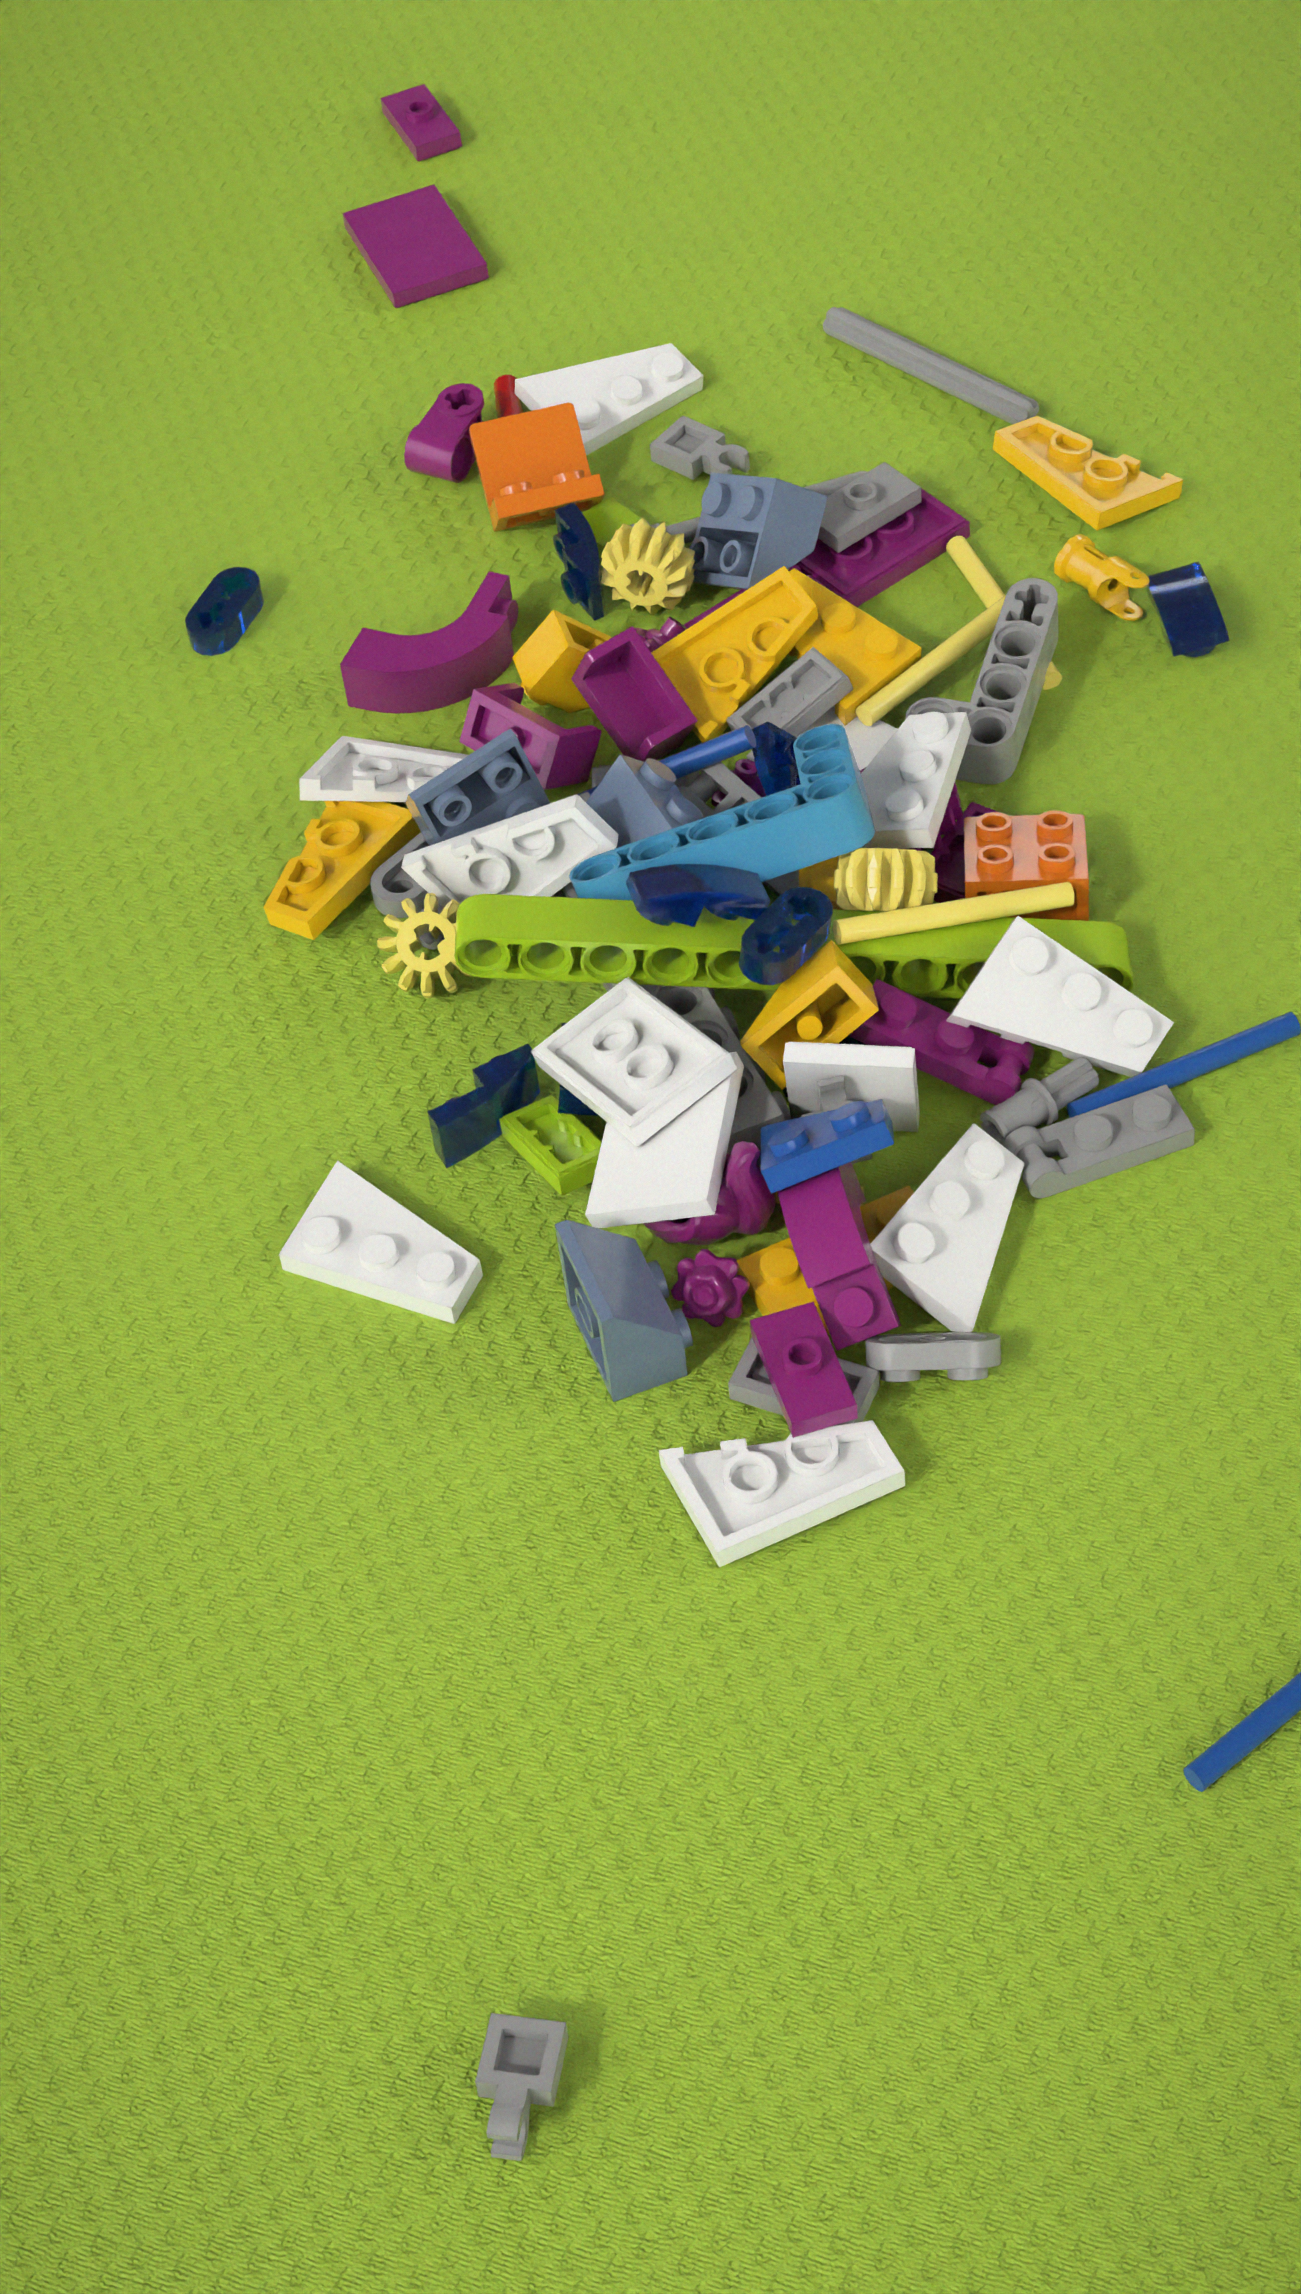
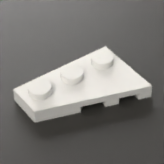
[515,343,704,455]
[861,712,971,849]
[299,736,468,802]
[279,1160,483,1324]

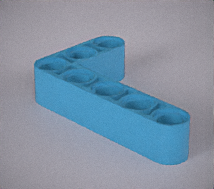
[569,724,875,903]

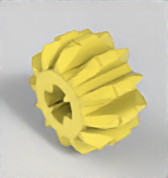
[601,517,695,616]
[834,848,938,912]
[377,893,472,998]

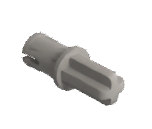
[980,1057,1099,1145]

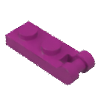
[849,979,1035,1105]

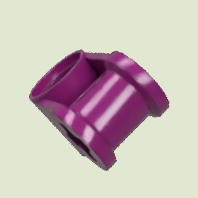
[404,383,484,483]

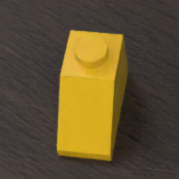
[512,609,612,713]
[740,940,879,1090]

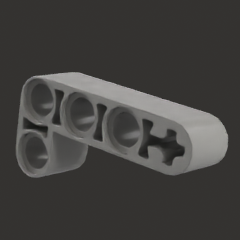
[905,578,1059,784]

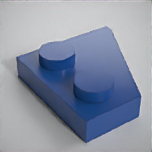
[761,1099,895,1194]

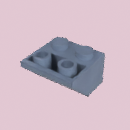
[689,473,828,590]
[405,729,550,846]

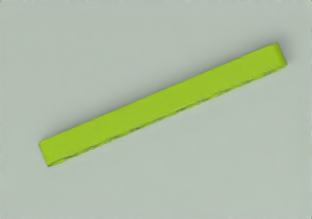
[454,894,1133,999]

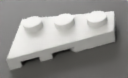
[401,794,619,907]
[946,916,1174,1077]
[870,1123,1025,1332]
[659,1420,905,1567]

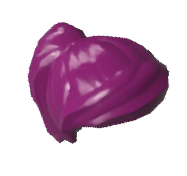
[643,1141,776,1246]

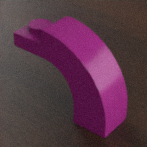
[340,572,518,714]
[778,1162,902,1351]

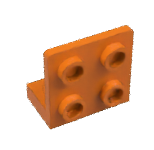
[469,402,605,532]
[964,810,1089,921]

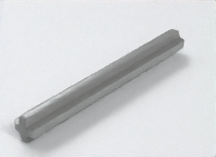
[823,307,1039,425]

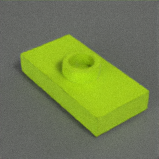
[499,1094,602,1196]

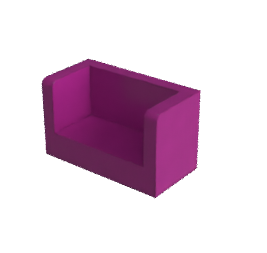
[571,626,698,762]
[459,683,601,790]

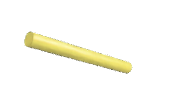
[946,536,1062,690]
[856,595,1006,726]
[833,882,1074,945]

